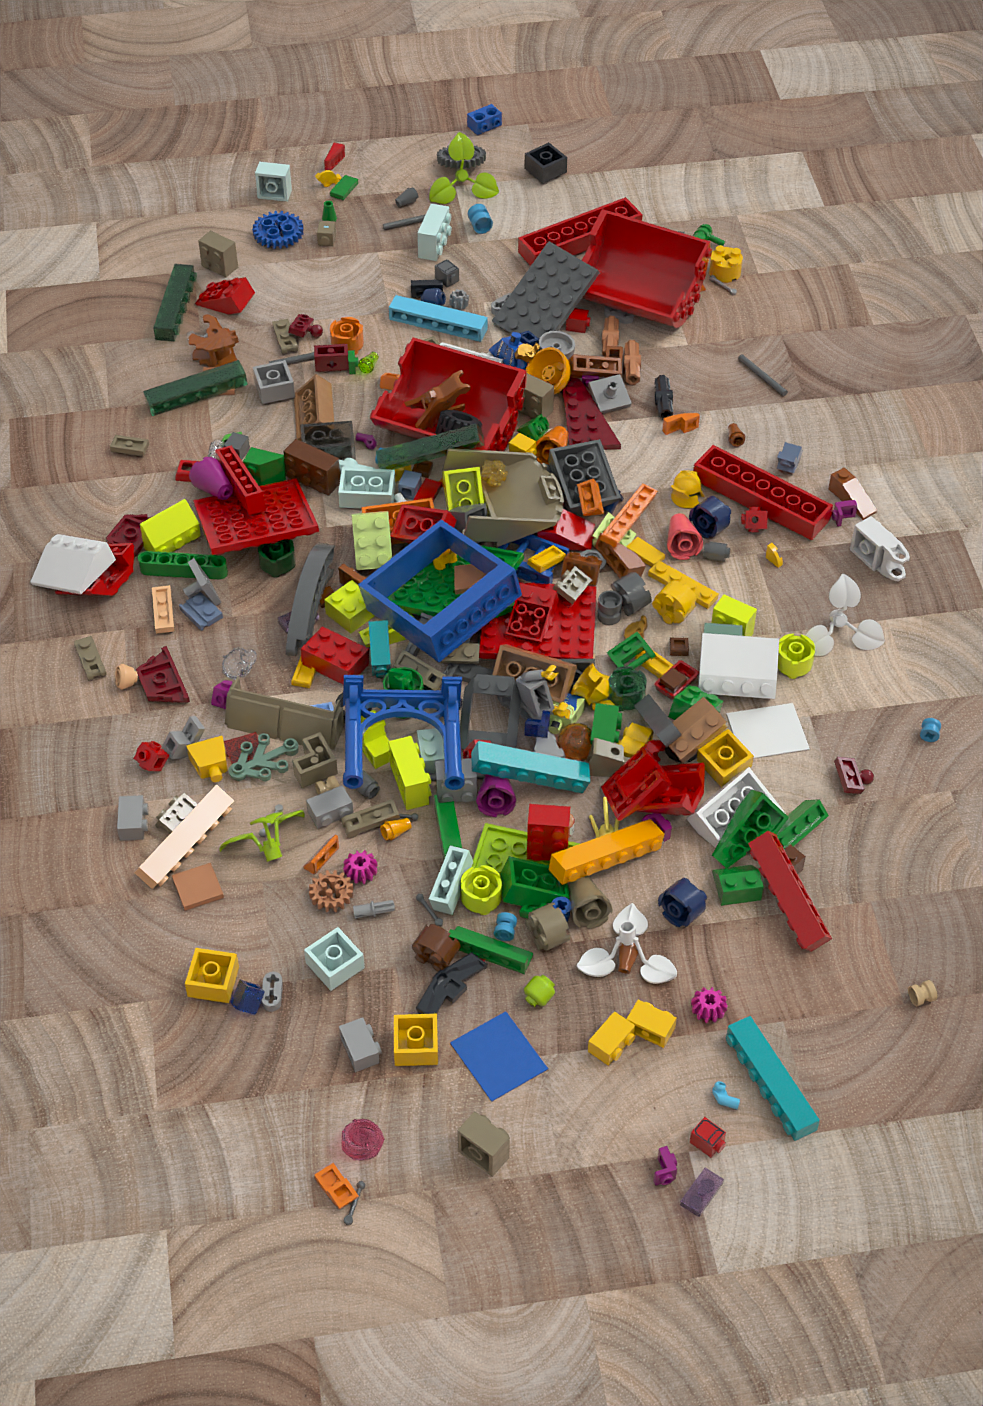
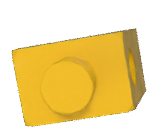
[186,735,228,782]

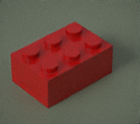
[301,626,369,685]
[527,804,571,861]

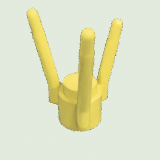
[589,797,620,838]

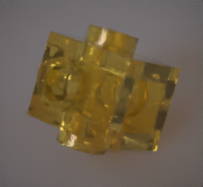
[481,459,508,487]

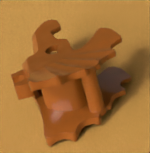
[189,314,240,368]
[404,370,471,430]

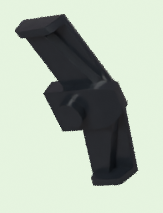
[416,952,488,1014]

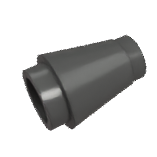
[395,187,419,208]

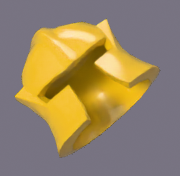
[671,470,705,508]
[571,663,610,705]

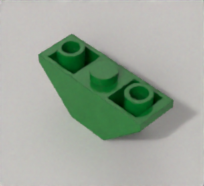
[517,414,549,441]

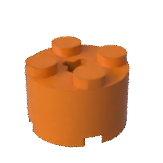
[330,317,364,355]

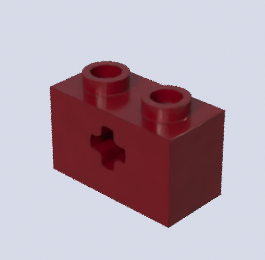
[314,344,349,372]

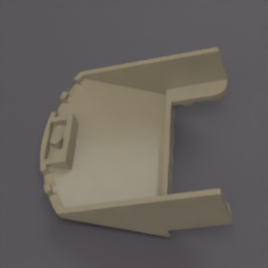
[442,449,564,547]

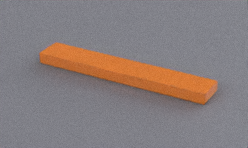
[599,483,658,548]

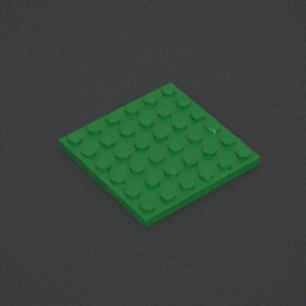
[387,545,524,617]

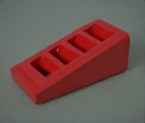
[324,143,345,171]

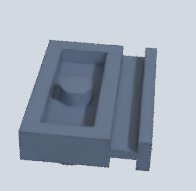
[179,592,223,631]

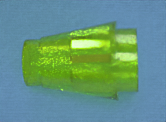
[358,352,379,373]

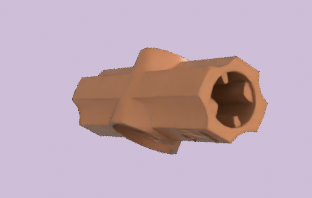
[602,316,619,357]
[624,340,641,385]

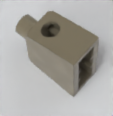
[586,738,631,777]

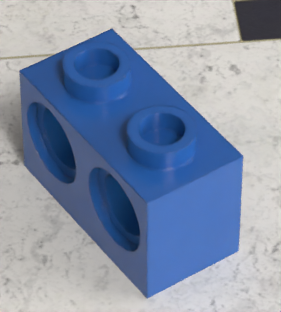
[467,104,502,135]

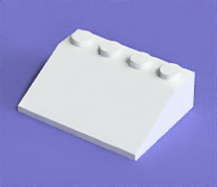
[31,534,116,594]
[698,633,779,699]
[686,767,786,848]

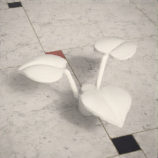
[805,574,885,656]
[577,903,677,984]

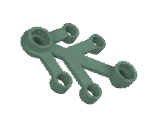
[229,733,299,781]

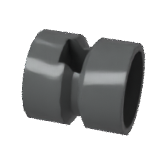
[597,590,622,625]

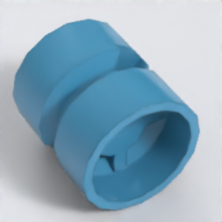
[467,204,493,234]

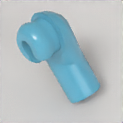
[712,1081,740,1110]

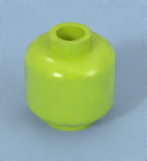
[524,975,555,1007]

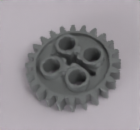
[437,145,486,169]

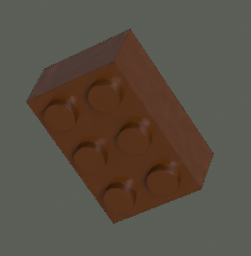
[283,439,340,496]

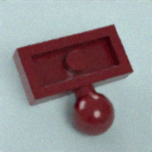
[288,314,323,338]
[834,756,874,794]

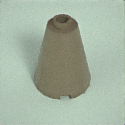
[569,876,613,929]

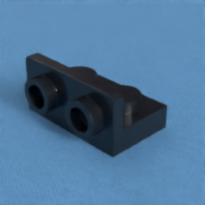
[411,279,443,298]

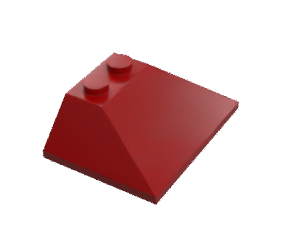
[54,543,134,596]
[600,746,672,821]
[637,763,705,816]

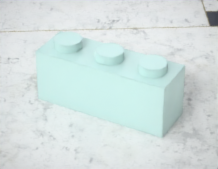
[429,846,474,915]

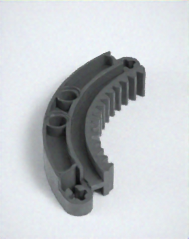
[286,542,335,656]

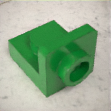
[388,668,414,690]

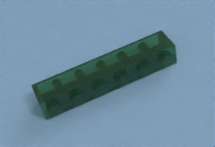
[153,264,197,342]
[143,360,248,416]
[376,424,485,470]

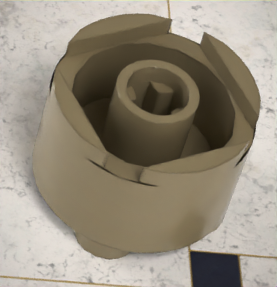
[525,902,570,951]

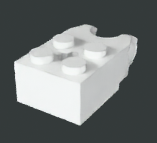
[850,516,910,581]

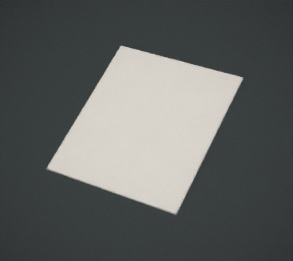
[726,703,810,758]

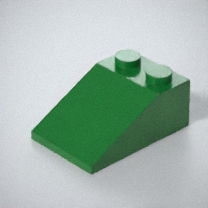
[500,856,570,906]

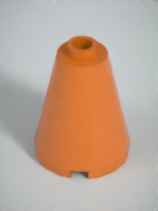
[536,426,568,465]

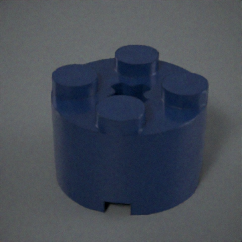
[689,496,731,538]
[658,877,707,927]

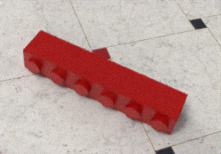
[215,445,266,515]
[748,831,832,952]

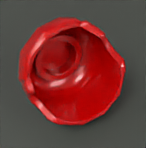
[644,739,665,762]

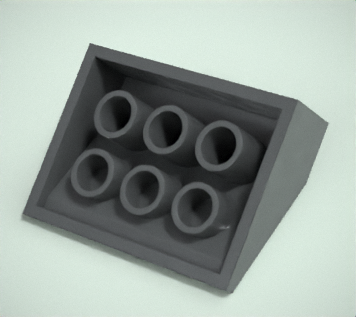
[548,439,621,517]

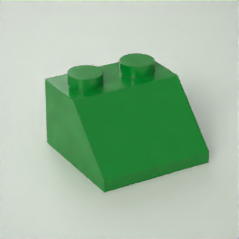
[243,447,286,486]
[712,865,764,906]

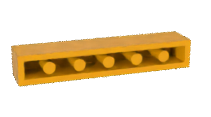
[549,819,664,885]

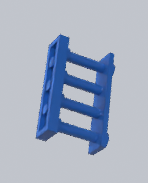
[498,534,569,584]

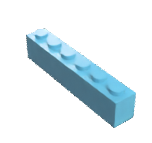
[389,295,488,342]

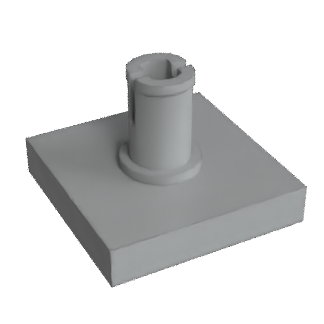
[588,374,632,414]
[183,558,222,606]

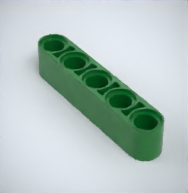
[138,551,228,580]

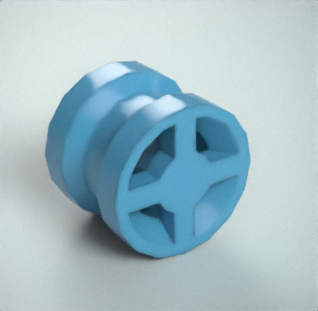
[920,718,941,742]

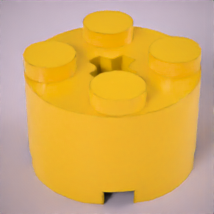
[709,245,743,283]
[652,580,697,624]

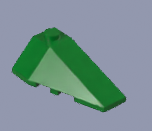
[711,789,789,868]

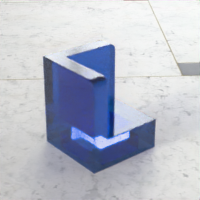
[524,710,550,738]
[231,979,265,1015]

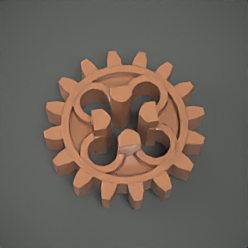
[309,870,354,912]

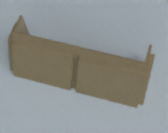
[225,676,344,750]

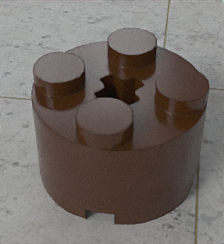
[412,924,461,971]

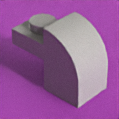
[162,716,205,759]

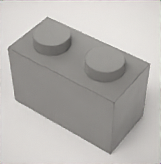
[306,785,353,829]
[117,795,149,841]
[339,1018,382,1072]

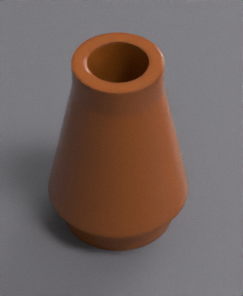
[728,423,746,447]
[618,942,639,974]

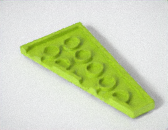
[472,823,580,874]

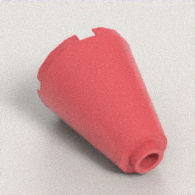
[667,513,703,560]

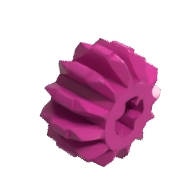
[343,850,378,885]
[691,986,728,1023]

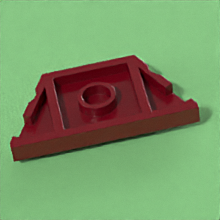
[106,514,151,558]
[136,646,190,703]

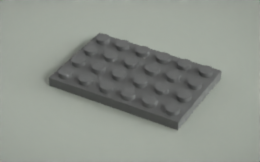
[492,241,600,339]

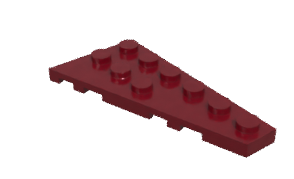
[562,377,621,450]

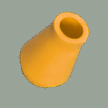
[380,818,412,840]

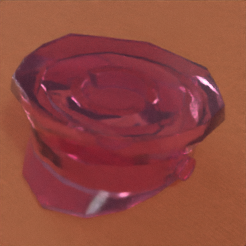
[341,1119,385,1160]

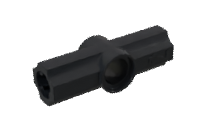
[654,375,673,420]

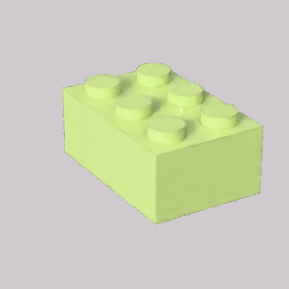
[351,511,392,570]

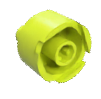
[778,633,815,679]
[461,865,502,915]

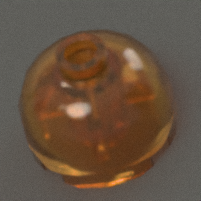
[557,722,592,761]

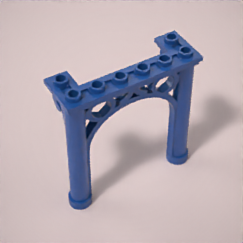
[343,675,465,790]

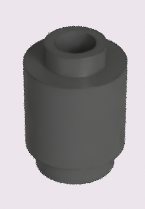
[703,542,730,562]
[356,770,380,799]

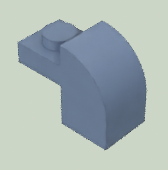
[777,442,803,473]

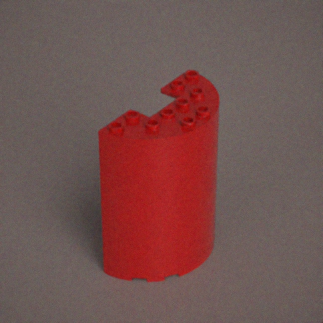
[582,209,712,328]
[370,337,527,452]

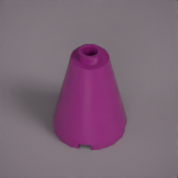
[189,457,233,500]
[476,774,516,817]

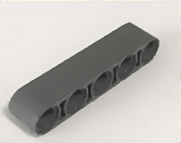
[634,694,682,748]

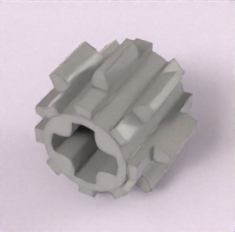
[449,289,469,311]

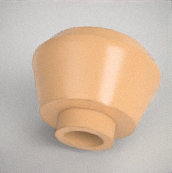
[115,664,138,690]

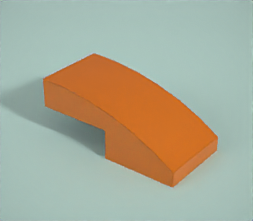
[662,413,700,435]
[314,1163,359,1210]

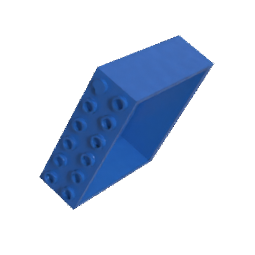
[358,520,522,662]

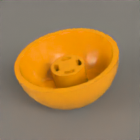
[526,347,570,395]

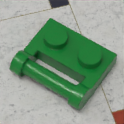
[606,632,656,678]

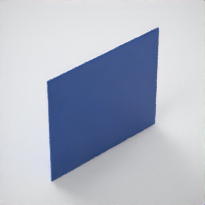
[450,1011,548,1102]

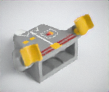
[516,665,569,718]

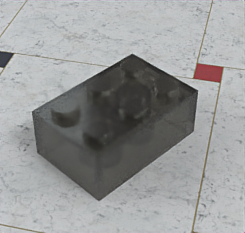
[300,421,356,461]

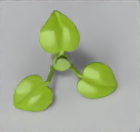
[429,132,499,204]
[219,810,305,862]

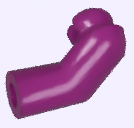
[355,432,377,449]

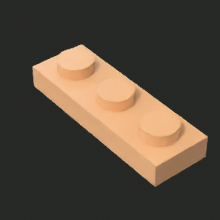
[152,585,175,634]

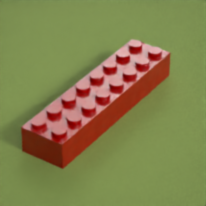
[518,197,643,266]
[693,445,833,540]

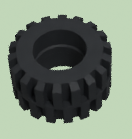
[435,410,482,446]

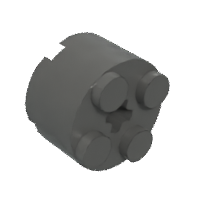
[611,572,652,616]

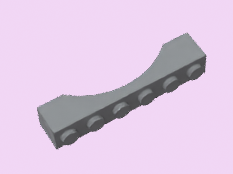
[496,695,565,758]

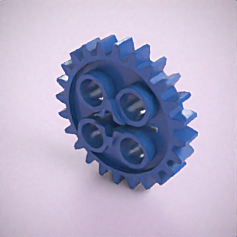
[252,211,304,249]

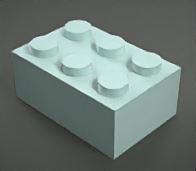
[417,204,452,261]
[338,467,395,509]

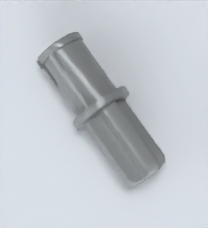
[353,900,395,919]

